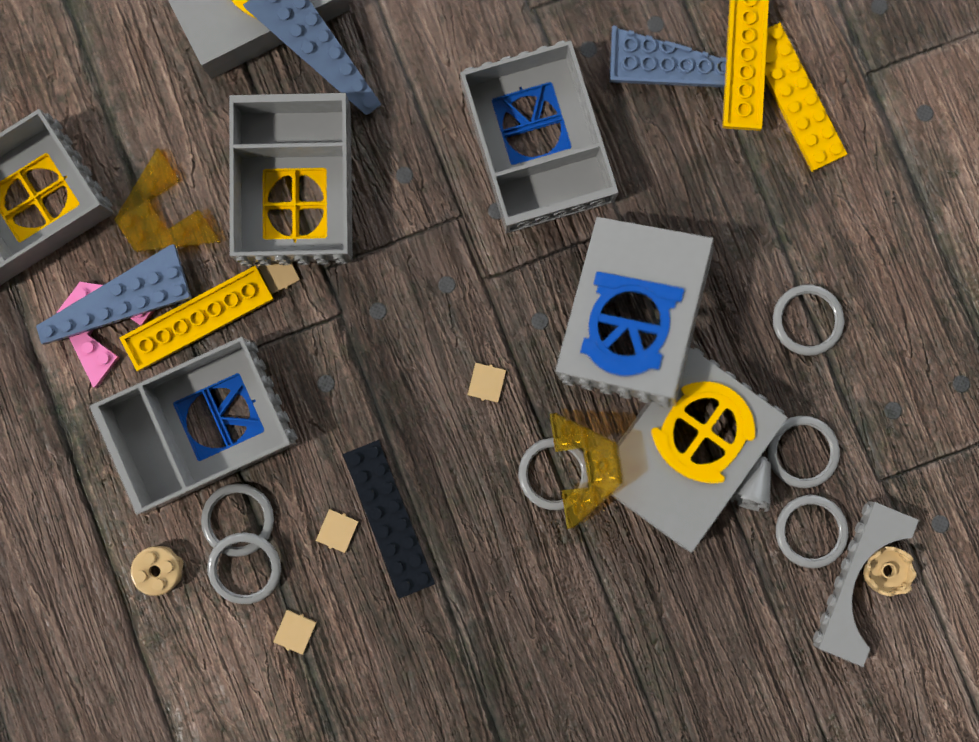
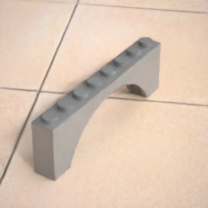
[813,501,919,667]

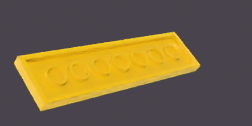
[722,0,769,131]
[765,23,847,172]
[120,265,274,372]

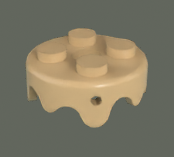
[131,546,184,596]
[863,546,916,596]

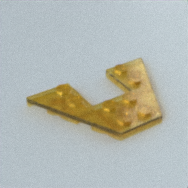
[114,148,220,252]
[550,413,624,529]

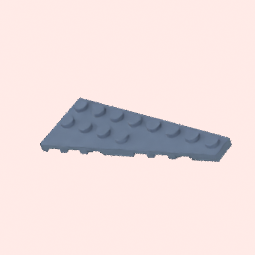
[243,0,381,115]
[610,26,726,87]
[36,244,192,345]

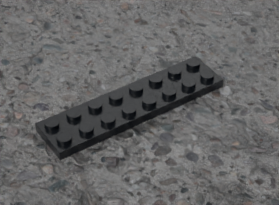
[343,440,435,599]

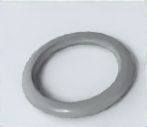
[773,284,844,356]
[768,416,840,488]
[518,437,591,510]
[201,483,274,557]
[776,495,848,568]
[207,532,281,604]

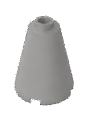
[730,456,771,512]

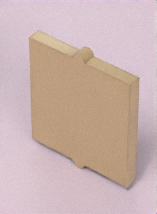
[257,262,300,294]
[468,363,506,403]
[316,509,359,553]
[273,610,317,655]

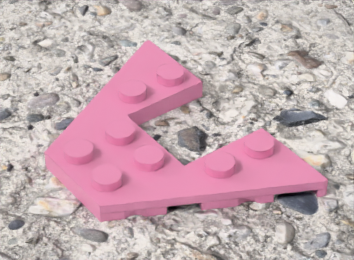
[57,282,155,388]

